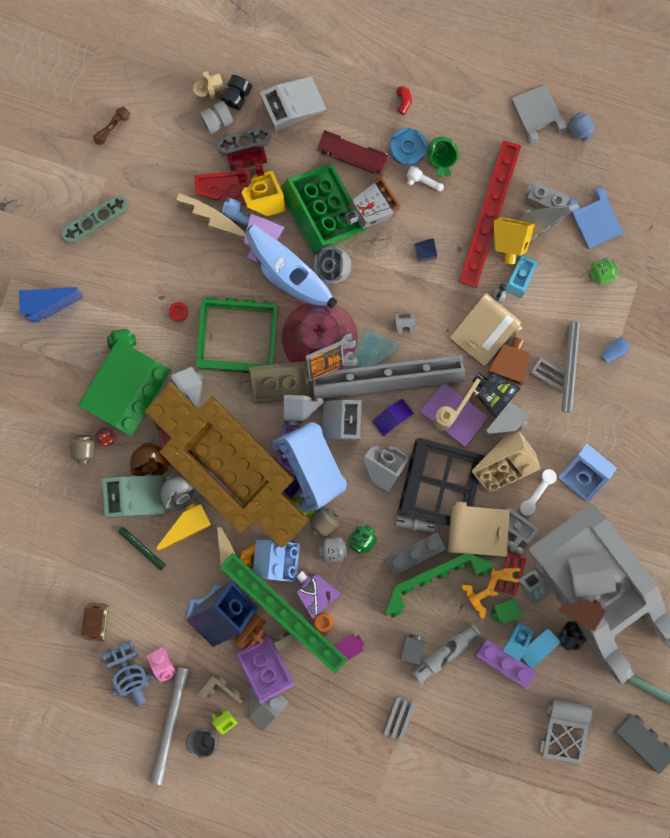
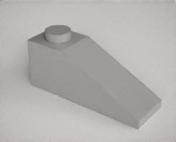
[519,204,579,240]

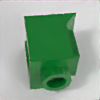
[491,598,523,624]

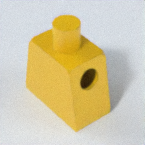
[494,217,535,264]

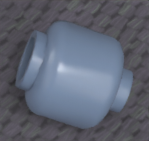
[567,112,596,141]

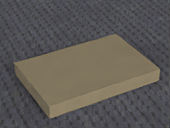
[249,361,311,403]

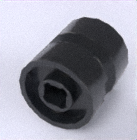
[219,74,253,110]

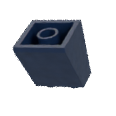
[186,580,258,647]

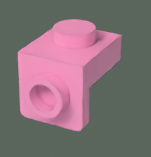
[146,647,177,682]

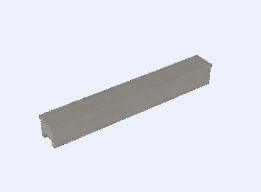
[312,355,466,400]

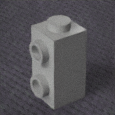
[525,181,570,209]

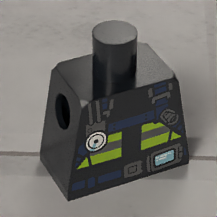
[472,373,520,418]

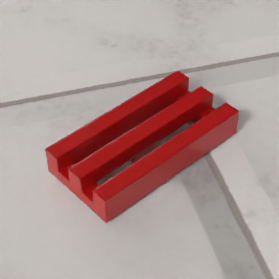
[497,553,526,596]

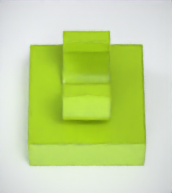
[212,708,238,735]

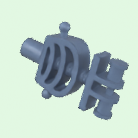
[102,640,155,706]

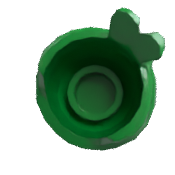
[426,136,459,177]

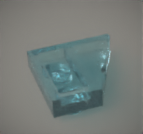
[351,328,400,368]

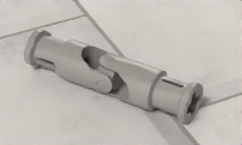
[411,622,483,685]

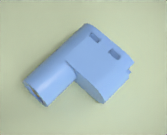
[222,197,250,226]

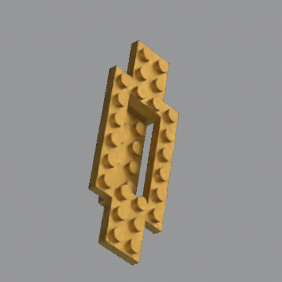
[145,383,310,548]

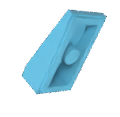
[506,255,538,298]
[503,621,534,661]
[522,628,561,668]

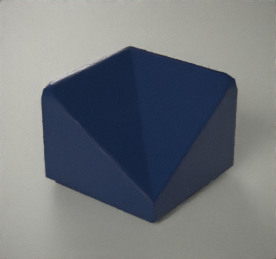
[414,238,438,262]

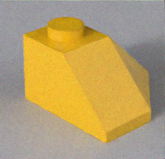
[242,171,285,216]

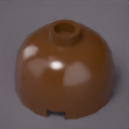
[130,443,169,476]

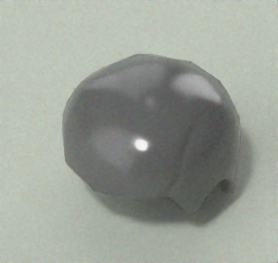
[186,727,218,758]

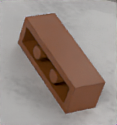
[371,177,400,212]

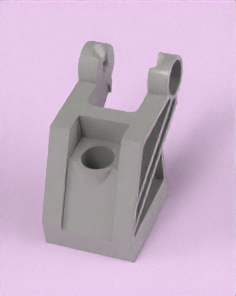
[528,503,670,685]

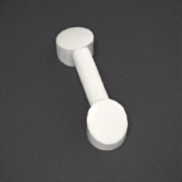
[519,469,557,516]

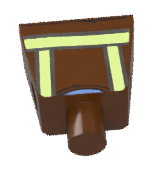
[81,603,109,642]

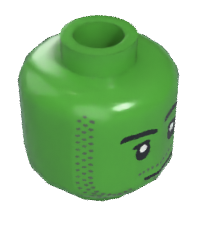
[588,258,618,286]

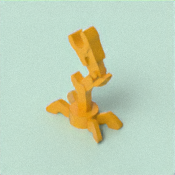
[462,568,520,619]

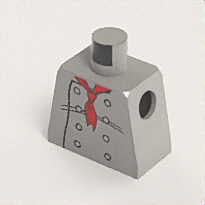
[345,183,394,228]

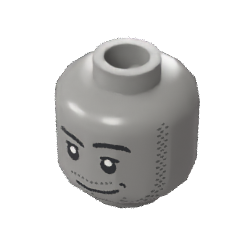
[319,537,348,563]

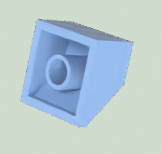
[558,444,616,502]

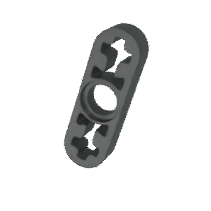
[218,127,271,156]

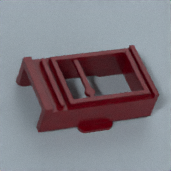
[317,130,389,177]

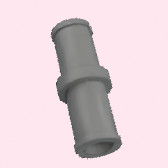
[395,515,435,534]

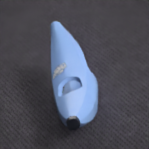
[246,225,337,309]

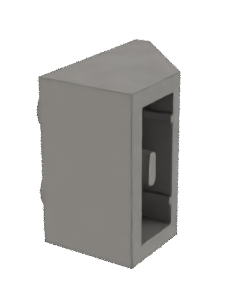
[322,400,362,441]

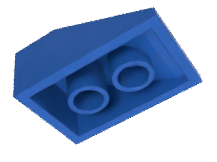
[19,287,83,323]

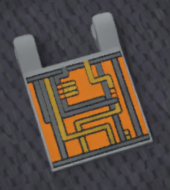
[306,334,357,381]

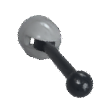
[491,284,507,303]

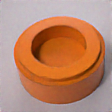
[314,613,333,633]

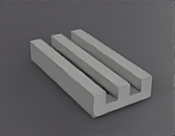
[529,357,565,393]
[383,697,415,741]

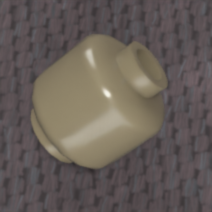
[70,435,95,464]
[311,508,339,537]

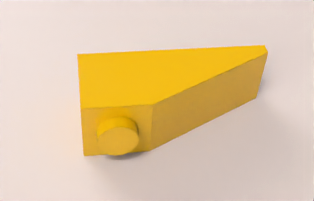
[157,503,212,551]

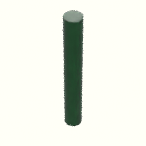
[118,527,166,571]

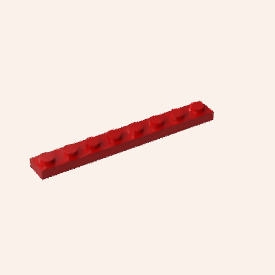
[459,140,521,288]

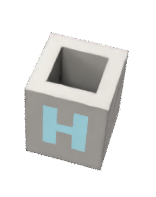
[519,569,549,605]

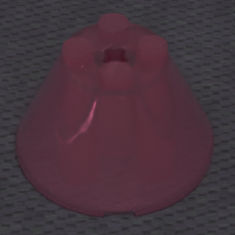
[282,303,358,370]

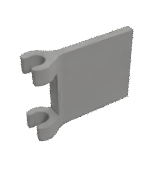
[511,85,567,145]

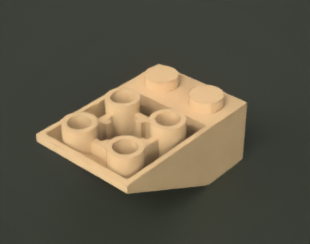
[472,431,541,494]

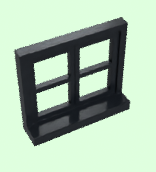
[397,438,485,526]

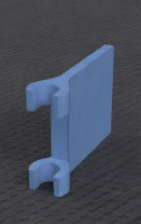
[567,186,623,249]

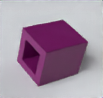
[334,634,365,661]

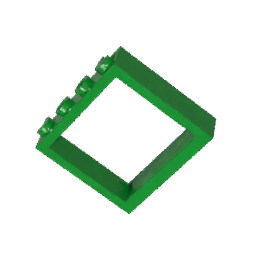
[196,297,278,373]

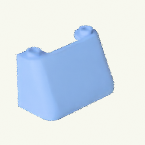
[270,422,347,512]

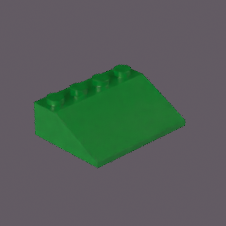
[280,164,367,255]
[78,339,171,437]

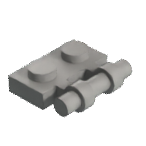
[497,507,539,556]

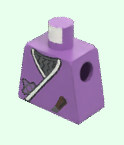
[295,571,341,619]

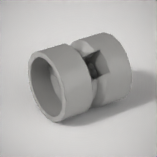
[199,100,234,134]

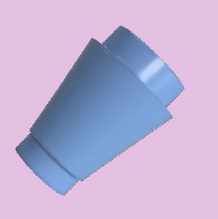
[601,337,630,363]

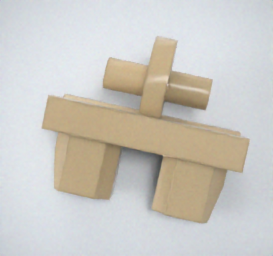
[193,71,224,101]

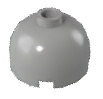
[313,246,352,285]
[160,475,200,511]

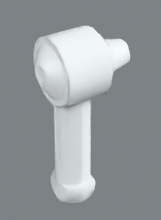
[406,167,444,192]

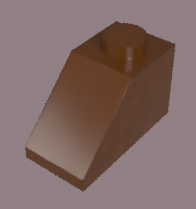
[558,598,607,632]

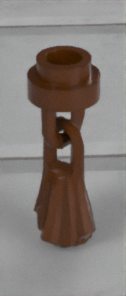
[93,106,130,145]

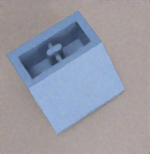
[253,539,300,582]

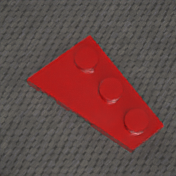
[194,170,251,206]

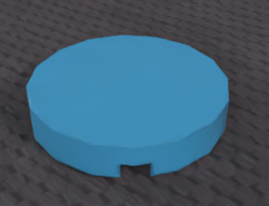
[390,128,427,166]

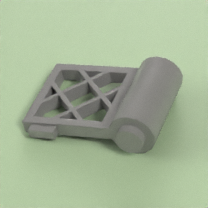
[539,699,592,764]

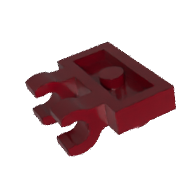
[227,146,267,181]

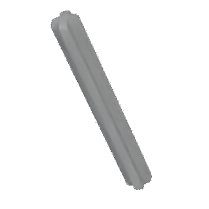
[561,321,580,413]

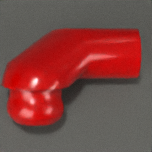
[396,86,412,115]

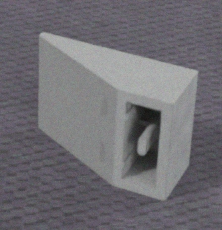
[260,77,327,133]

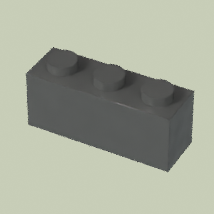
[385,532,446,576]
[613,714,670,774]

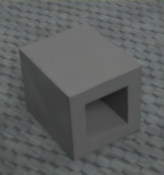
[400,634,425,665]

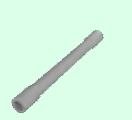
[150,667,189,785]

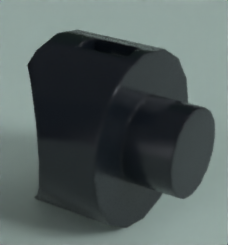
[559,621,587,650]

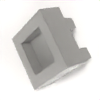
[394,312,416,334]

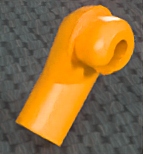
[240,543,256,568]

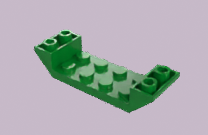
[385,553,495,618]

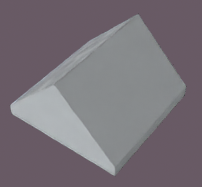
[567,551,616,599]

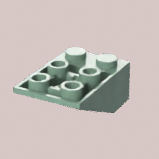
[102,475,166,519]

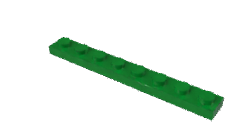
[220,552,348,674]

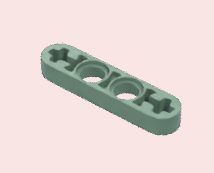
[62,195,128,244]

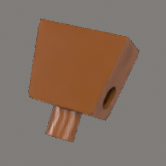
[488,337,529,386]

